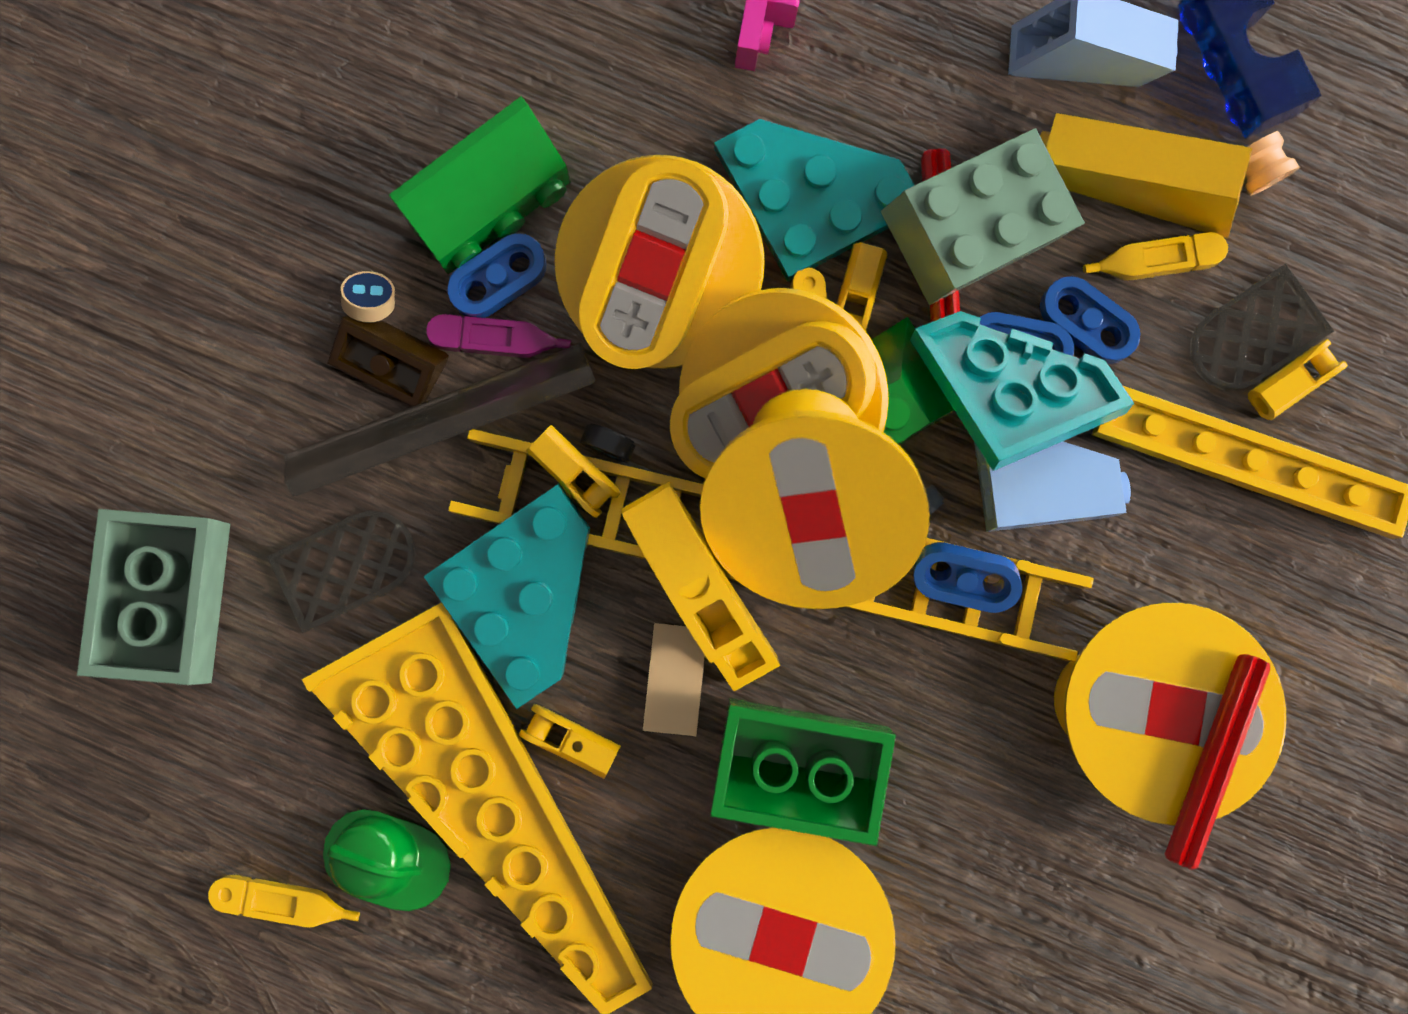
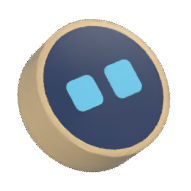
[341,271,395,322]

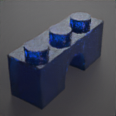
[1178,0,1322,139]

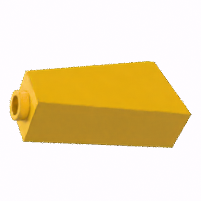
[1040,113,1252,238]

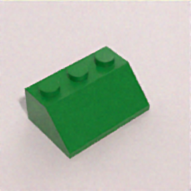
[389,96,571,275]
[710,698,896,846]

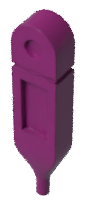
[426,314,572,358]

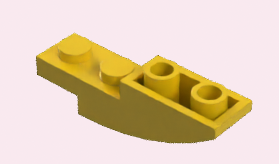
[621,482,780,691]

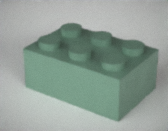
[881,128,1085,305]
[77,509,230,685]

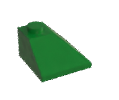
[871,317,955,446]

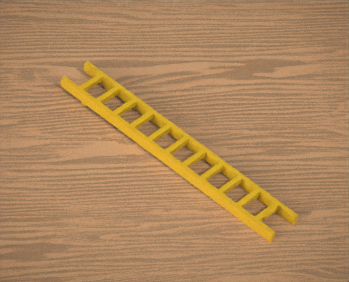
[448,428,1094,662]

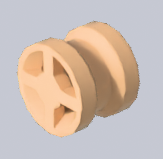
[1245,131,1300,196]

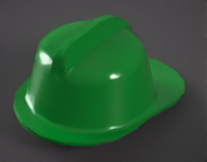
[323,809,451,911]

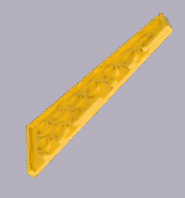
[302,602,653,1014]

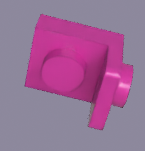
[735,0,800,71]

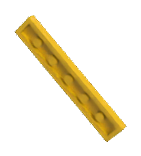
[1092,385,1408,539]

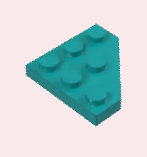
[714,119,915,282]
[910,311,1135,471]
[424,483,590,709]

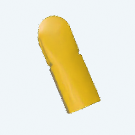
[837,242,888,331]
[1248,338,1348,420]
[526,425,621,518]
[518,704,621,779]

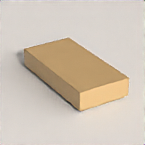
[643,623,705,736]

